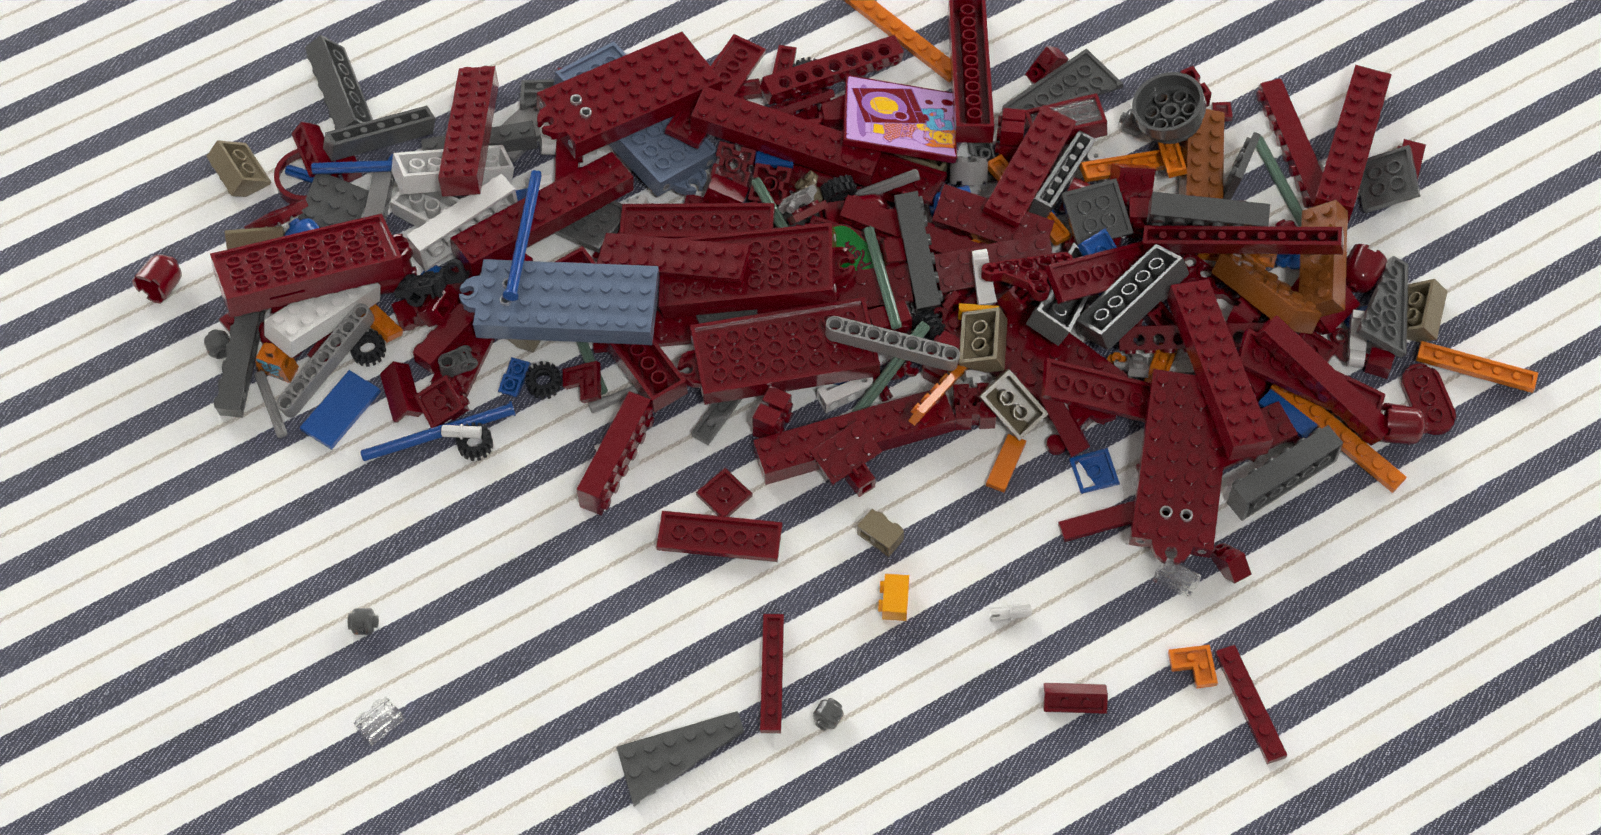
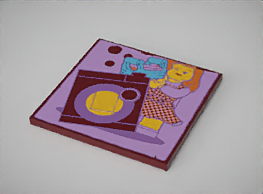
[843,75,957,163]

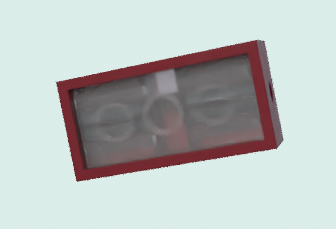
[1025,93,1108,146]

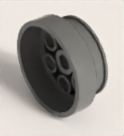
[1132,72,1206,144]

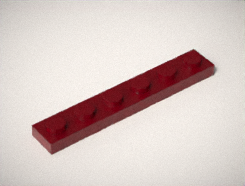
[760,614,784,733]
[1215,644,1287,765]

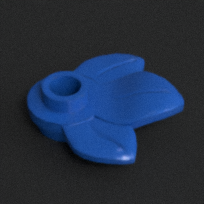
[1275,254,1300,270]

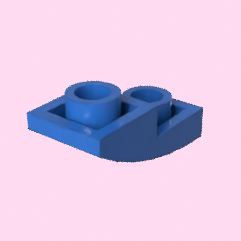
[498,357,531,397]

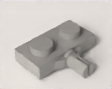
[778,184,817,214]
[1113,354,1149,378]

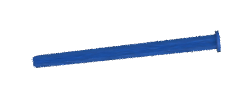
[311,160,392,174]
[503,170,542,301]
[360,401,516,461]

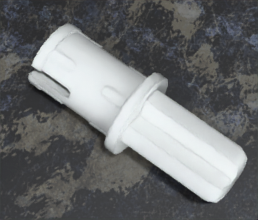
[441,424,482,440]
[990,604,1032,622]

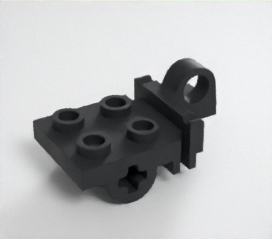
[394,259,470,307]

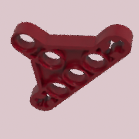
[981,252,1073,301]
[1175,253,1241,306]

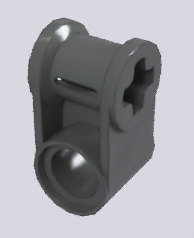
[438,345,478,377]

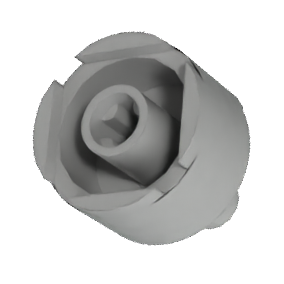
[949,156,988,185]

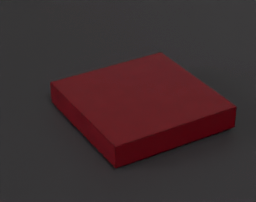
[696,468,753,517]

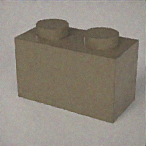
[857,509,904,557]

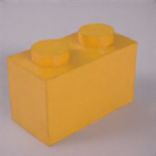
[878,574,910,621]

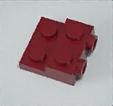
[414,375,470,428]

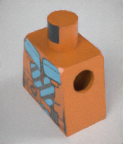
[256,343,299,383]

